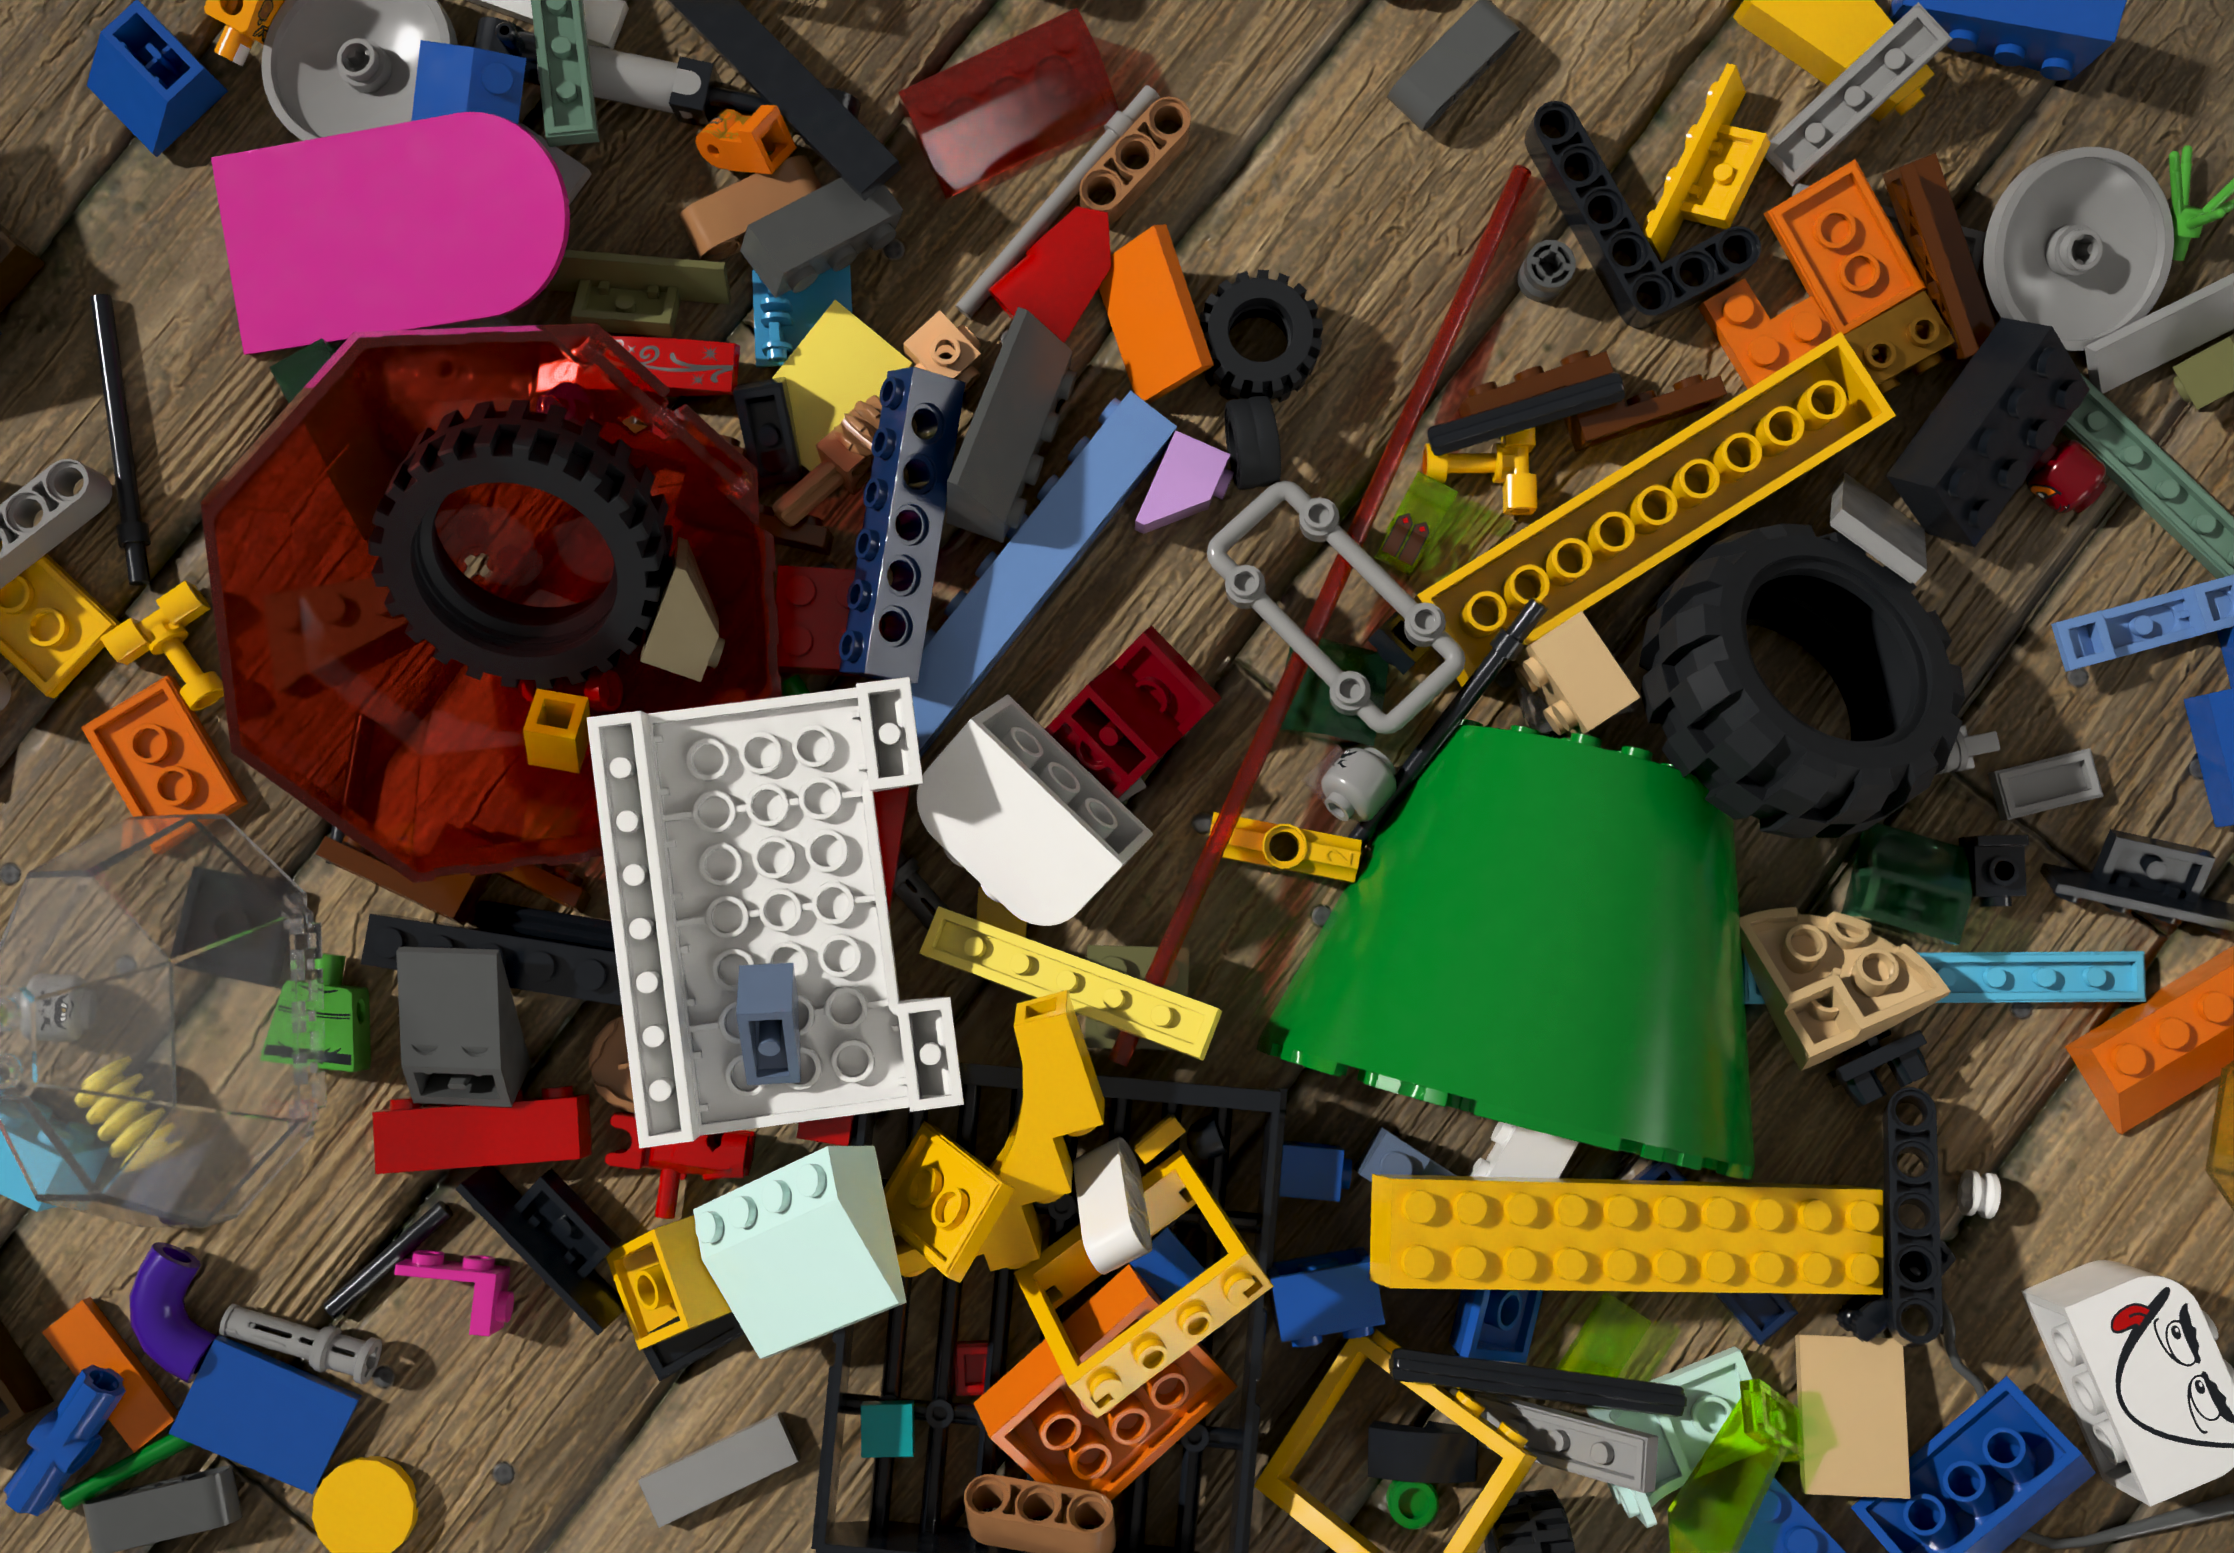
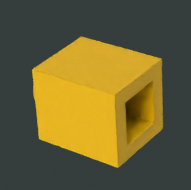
[523,688,590,773]

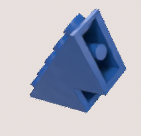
[2183,627,2234,827]

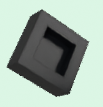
[1368,611,1431,675]

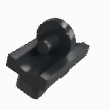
[1826,1029,1930,1108]

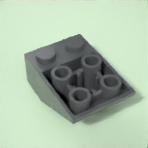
[396,946,531,1107]

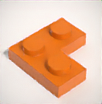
[1698,278,1836,389]

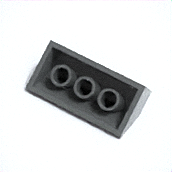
[946,307,1077,543]

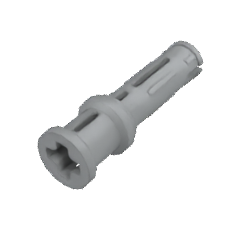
[219,1303,382,1384]

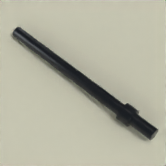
[90,294,151,586]
[1348,597,1548,848]

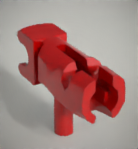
[605,1112,756,1219]

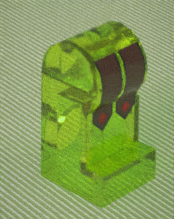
[1375,471,1458,576]

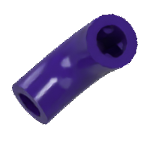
[129,1242,217,1383]

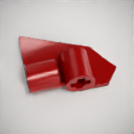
[988,206,1111,343]

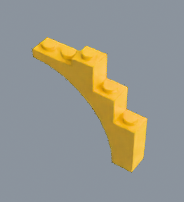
[892,990,1105,1277]

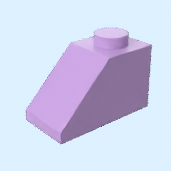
[1135,430,1234,534]

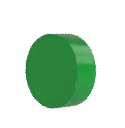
[1386,1480,1439,1529]

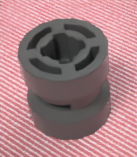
[1518,240,1576,302]

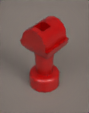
[522,670,623,711]

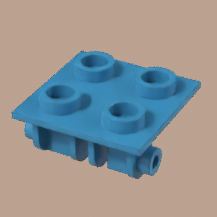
[752,265,852,367]

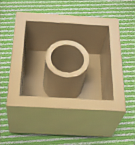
[1515,611,1640,738]

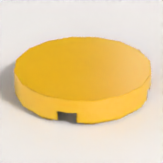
[312,1456,419,1553]

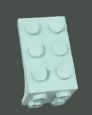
[1586,1346,1780,1528]

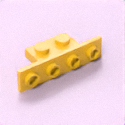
[1643,63,1771,262]

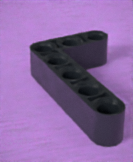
[1524,101,1761,329]

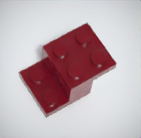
[1045,625,1222,799]

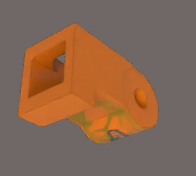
[695,105,797,175]

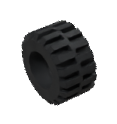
[1199,270,1323,403]
[1484,1489,1575,1553]

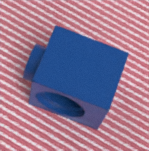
[1279,1140,1352,1202]

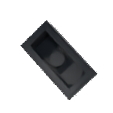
[733,377,804,489]

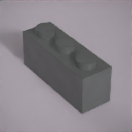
[740,178,903,298]

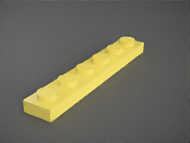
[919,906,1222,1061]

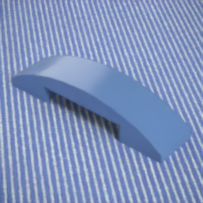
[2051,575,2234,672]

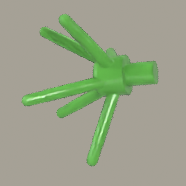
[2169,145,2234,261]

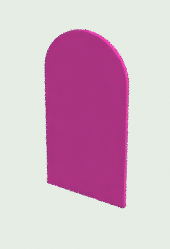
[211,112,570,355]

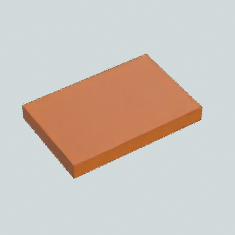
[1763,159,1927,335]
[1099,224,1214,404]
[81,675,248,855]

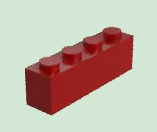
[372,1086,592,1174]

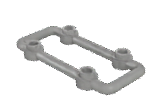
[1207,480,1466,734]

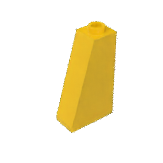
[1733,0,1935,122]

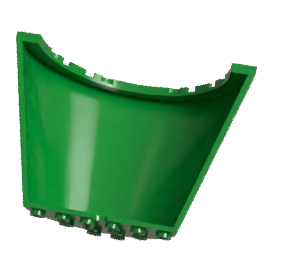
[1256,719,1755,1179]

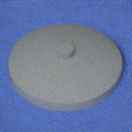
[261,0,458,141]
[1983,147,2174,351]

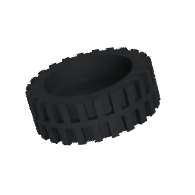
[368,399,673,689]

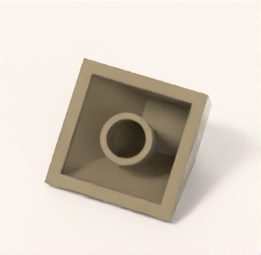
[640,537,725,682]

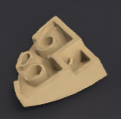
[1740,907,1951,1071]

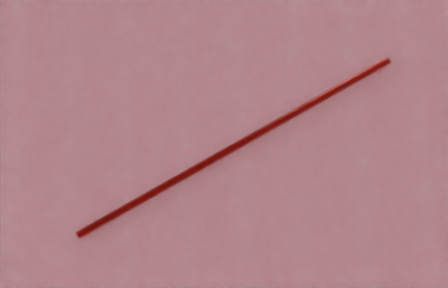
[1108,165,1531,1067]

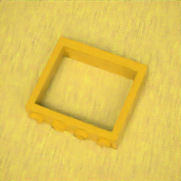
[1014,1150,1274,1419]
[1254,1329,1537,1553]

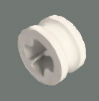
[1957,1169,2001,1219]

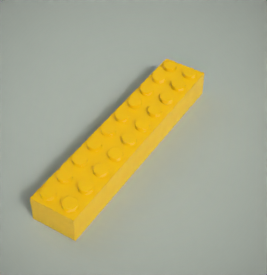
[1414,332,1896,687]
[1369,1174,1883,1295]

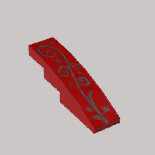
[535,336,740,397]

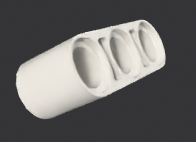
[1073,1136,1152,1275]

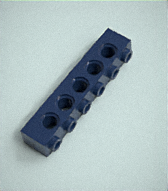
[839,367,966,684]

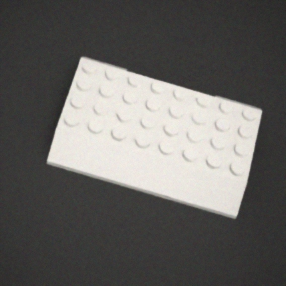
[587,677,964,1149]

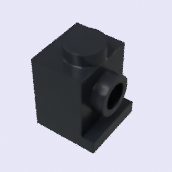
[1958,835,2029,907]

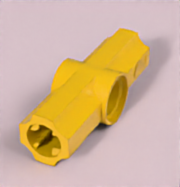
[1206,812,1362,883]

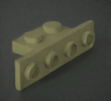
[544,250,731,337]

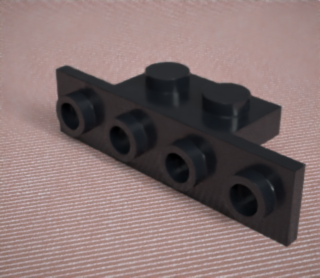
[2040,829,2234,935]
[455,1166,625,1335]

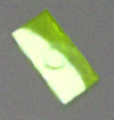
[1556,1291,1652,1408]

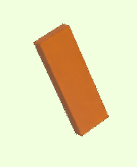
[42,1297,179,1453]

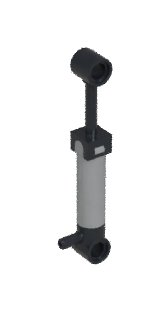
[472,17,861,145]

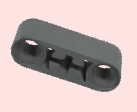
[1387,0,1521,132]
[83,1465,243,1553]

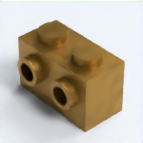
[1844,291,1955,395]

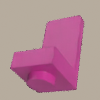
[394,1250,514,1336]

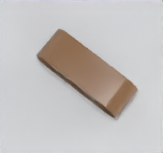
[1079,96,1191,225]
[680,155,822,262]
[964,1474,1116,1553]

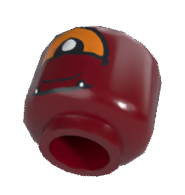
[2027,440,2107,513]

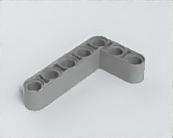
[0,459,112,711]

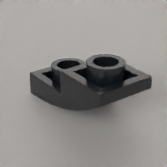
[1368,1420,1479,1483]

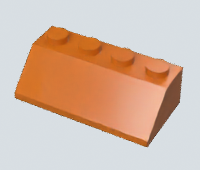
[2065,946,2234,1134]

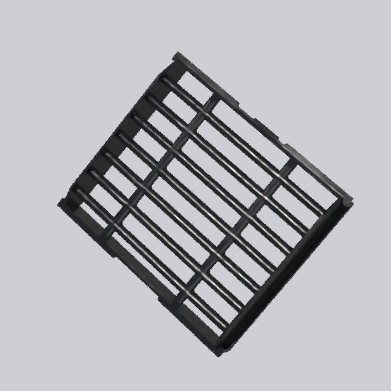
[811,1062,1288,1553]

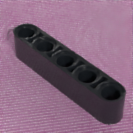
[1882,1087,1943,1348]

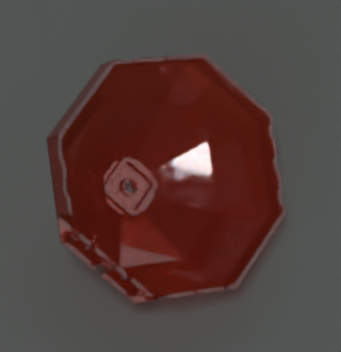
[200,323,782,883]

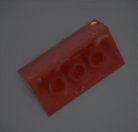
[898,8,1120,199]

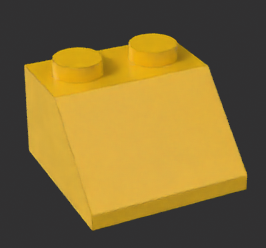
[606,1215,732,1350]

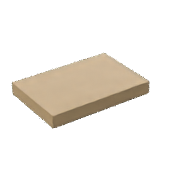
[1795,1335,1911,1499]

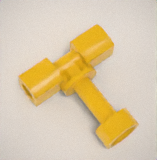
[1422,427,1537,516]
[100,580,228,711]

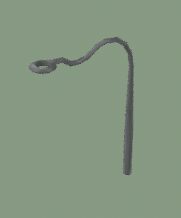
[1939,1298,2234,1549]

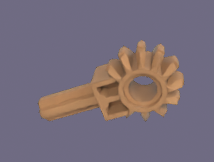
[772,395,882,527]

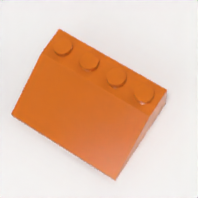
[973,1264,1238,1501]

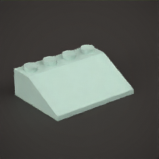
[693,1146,907,1359]

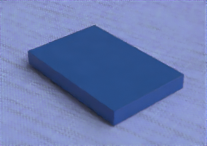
[168,1335,362,1494]

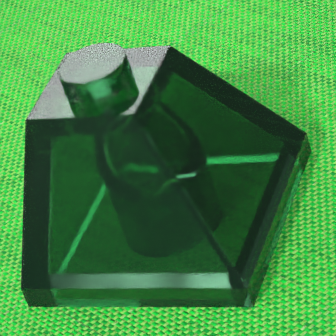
[1271,635,1389,749]

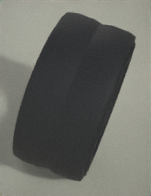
[1224,396,1281,490]

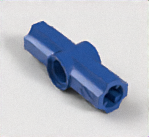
[4,1365,126,1516]

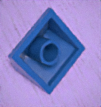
[1449,1289,1544,1363]

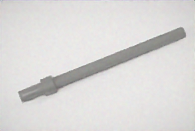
[955,85,1160,319]

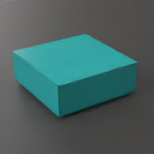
[861,1400,915,1458]

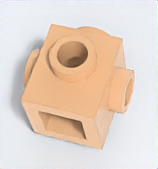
[903,310,981,392]

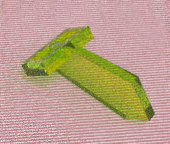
[1667,1378,1804,1553]

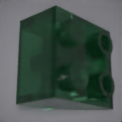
[1841,823,1972,945]

